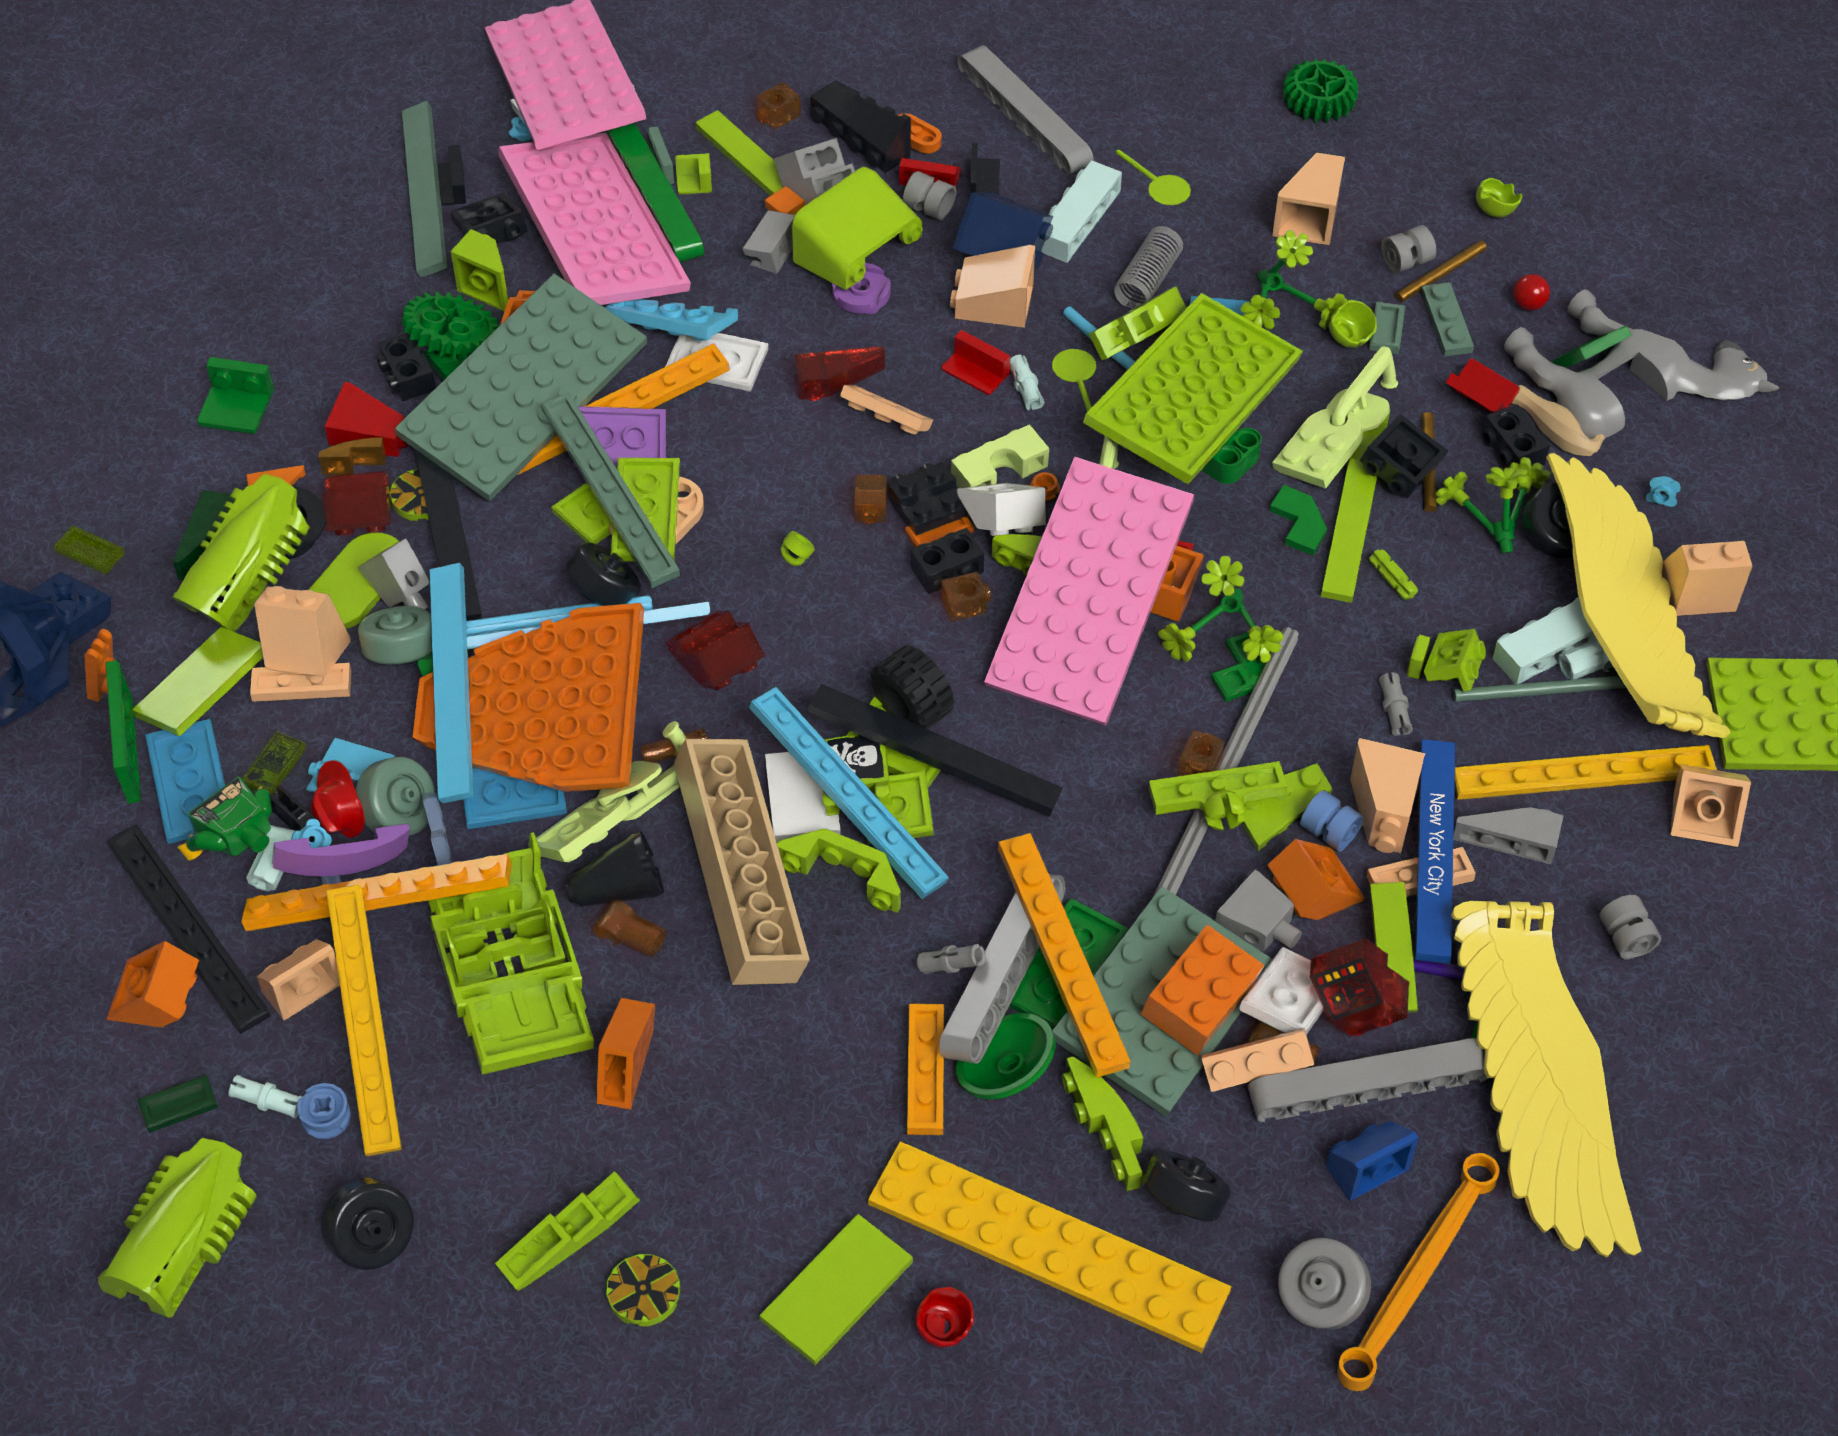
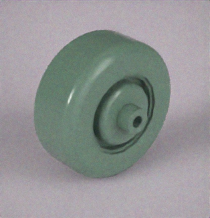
[358,606,433,665]
[356,757,435,836]

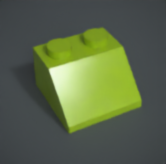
[451,229,508,311]

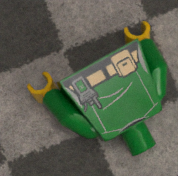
[177,776,272,861]

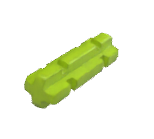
[1369,549,1418,600]

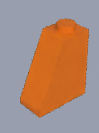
[596,998,655,1110]

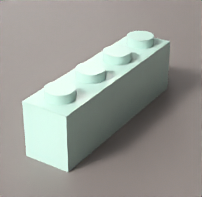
[1041,160,1122,263]
[1493,596,1594,684]

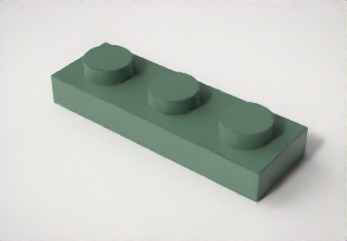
[1421,282,1474,356]

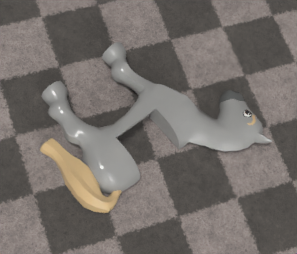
[1504,289,1779,456]

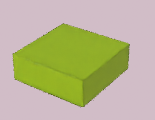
[1407,634,1430,679]

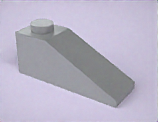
[1453,807,1564,864]

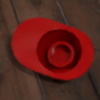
[311,760,365,838]

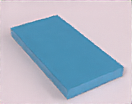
[145,719,225,844]

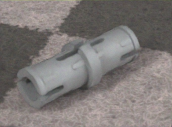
[1379,672,1413,736]
[917,944,985,974]

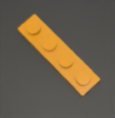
[907,1004,944,1135]

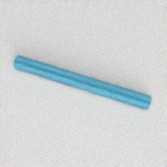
[466,595,653,636]

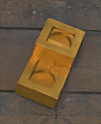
[318,438,386,475]

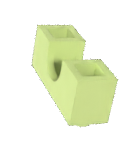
[951,424,1049,488]

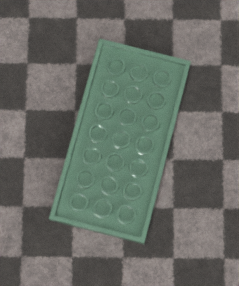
[395,274,647,502]

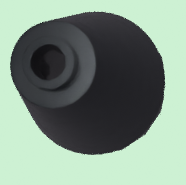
[566,832,665,907]

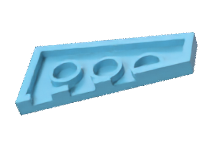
[606,299,738,341]

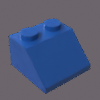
[1326,1121,1419,1201]

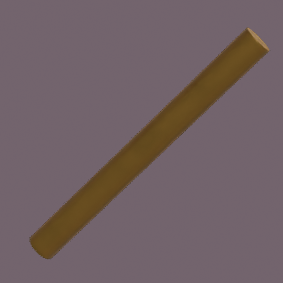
[1395,240,1487,303]
[1422,412,1437,512]

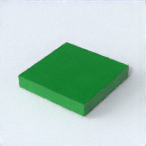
[1551,326,1632,368]

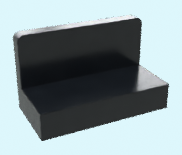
[970,143,1000,195]
[437,145,466,206]

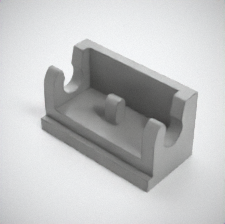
[743,210,795,274]

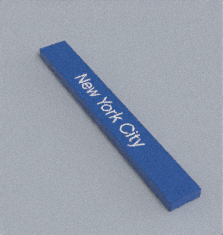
[1415,739,1455,964]

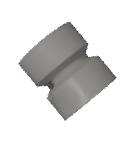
[903,171,956,221]
[1381,225,1436,274]
[1599,895,1661,959]

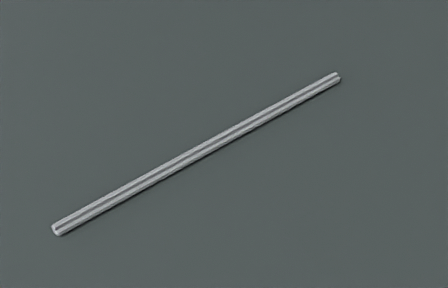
[1152,627,1299,899]

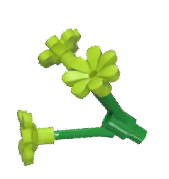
[1241,230,1347,330]
[1435,457,1551,554]
[1158,556,1284,663]

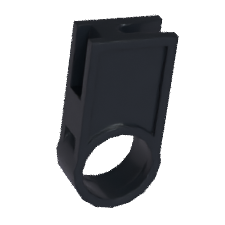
[270,785,322,842]

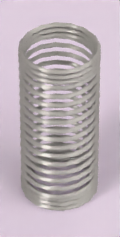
[1114,226,1183,308]

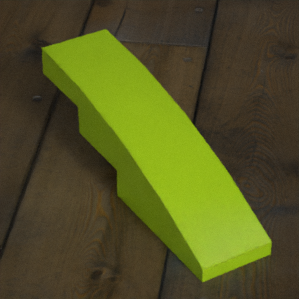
[1370,882,1418,1014]
[495,1171,640,1291]

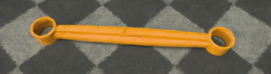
[1337,1153,1499,1391]

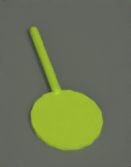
[1116,149,1191,205]
[1052,349,1096,412]

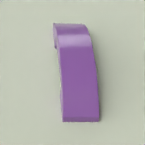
[272,824,410,876]

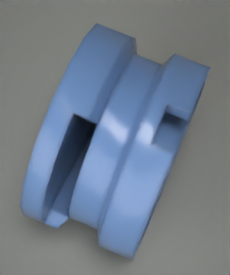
[297,1083,351,1139]

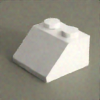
[957,483,1046,536]

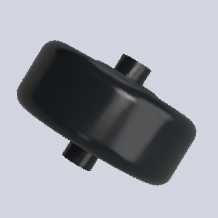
[1523,481,1573,558]
[565,542,641,606]
[1141,1150,1231,1222]
[321,1178,414,1270]

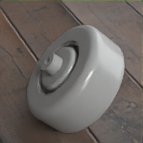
[1278,1238,1371,1330]

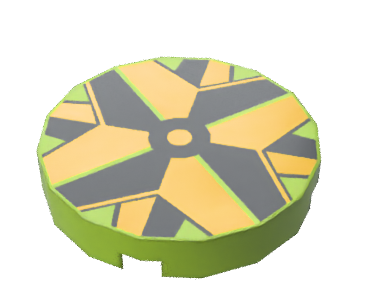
[390,469,428,521]
[606,1254,681,1326]

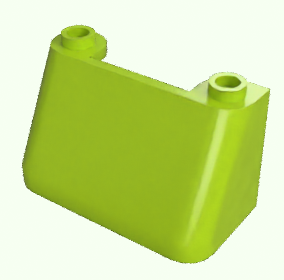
[792,167,923,290]

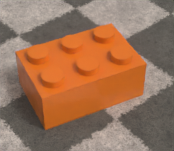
[1141,924,1264,1056]

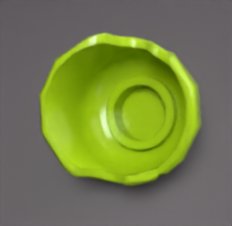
[1476,178,1523,218]
[1329,300,1377,348]

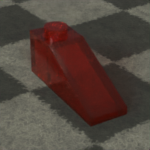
[795,346,885,401]

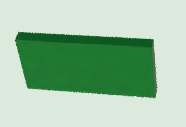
[105,660,141,804]
[1009,898,1129,1031]

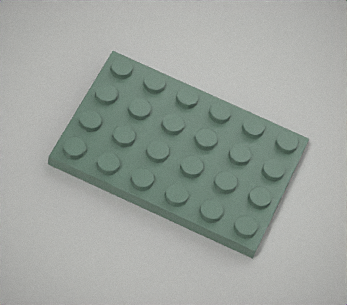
[1053,886,1273,1117]

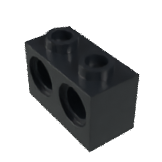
[376,333,436,402]
[1482,404,1550,468]
[911,528,984,594]

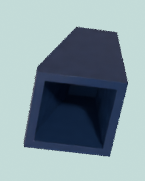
[953,192,1053,270]

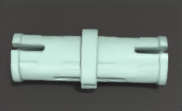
[1010,355,1044,410]
[229,1075,302,1119]

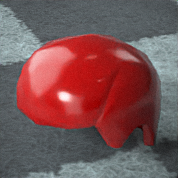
[915,1286,975,1349]

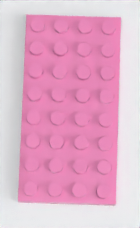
[484,0,646,150]
[498,132,691,305]
[984,457,1194,726]

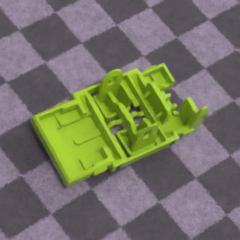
[428,832,594,1075]

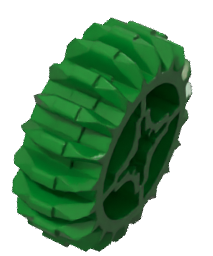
[1282,58,1358,123]

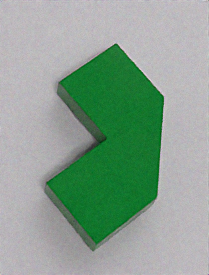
[1270,485,1327,556]
[1211,632,1266,702]

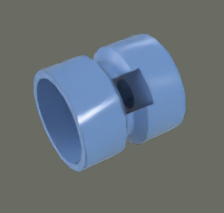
[1300,790,1364,852]

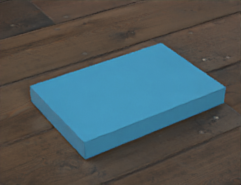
[463,768,567,829]

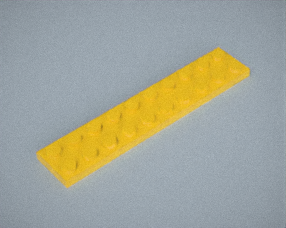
[868,1141,1232,1353]

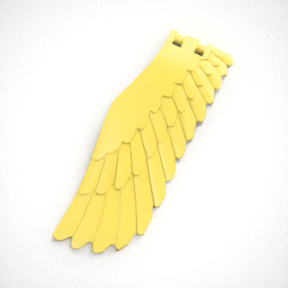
[1547,453,1730,738]
[1451,901,1641,1258]

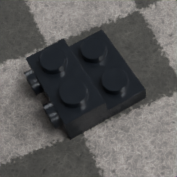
[450,193,528,243]
[1360,414,1448,499]
[887,462,969,536]

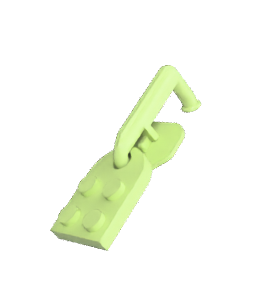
[1272,346,1398,489]
[528,721,687,862]

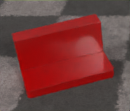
[899,158,961,188]
[942,330,1011,395]
[1445,358,1520,413]

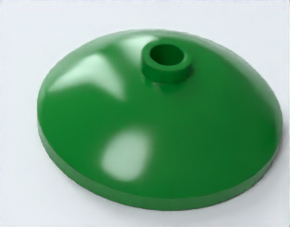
[956,1013,1056,1100]

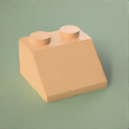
[1671,764,1751,847]
[257,939,340,1020]

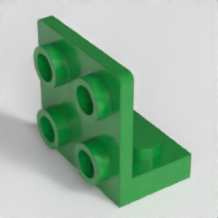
[197,357,274,434]

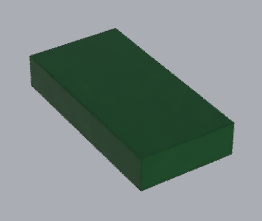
[138,1075,218,1133]

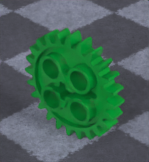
[402,292,500,359]

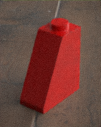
[324,382,409,457]

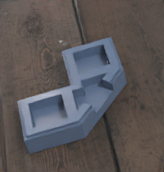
[423,791,452,866]

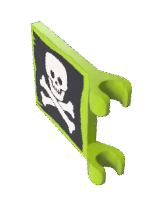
[823,734,892,816]

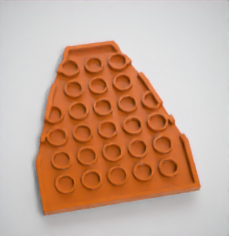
[412,603,644,792]

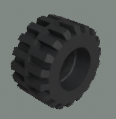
[870,645,954,729]

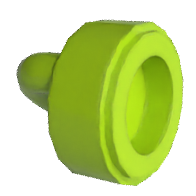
[781,531,815,566]

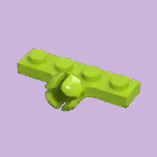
[1149,761,1287,831]

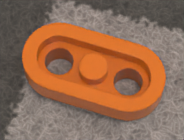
[898,113,942,154]

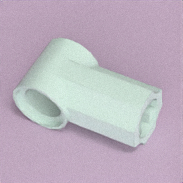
[1558,635,1613,680]
[246,825,295,891]

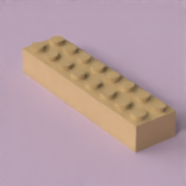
[674,739,810,985]

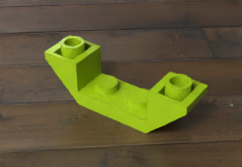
[777,828,901,913]

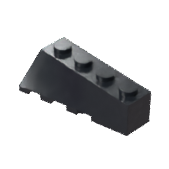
[810,80,911,173]

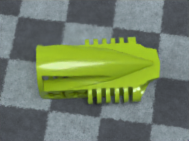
[172,473,310,632]
[98,1138,257,1318]

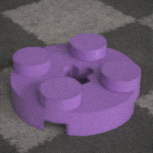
[832,263,891,314]

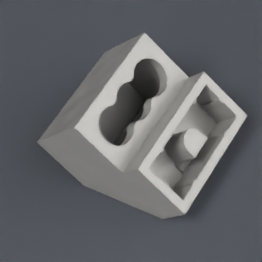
[774,138,855,205]

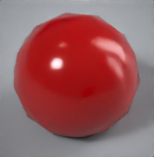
[1513,274,1550,311]

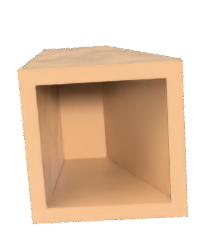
[1272,153,1345,245]
[950,245,1035,328]
[1662,541,1752,616]
[254,586,351,677]
[1350,738,1425,853]

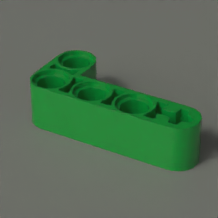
[1201,427,1262,484]

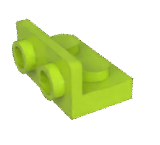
[1424,629,1486,692]

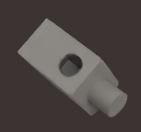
[358,538,429,609]
[1216,869,1302,952]

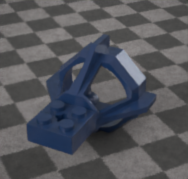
[0,572,111,726]

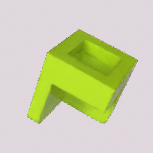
[675,153,712,194]

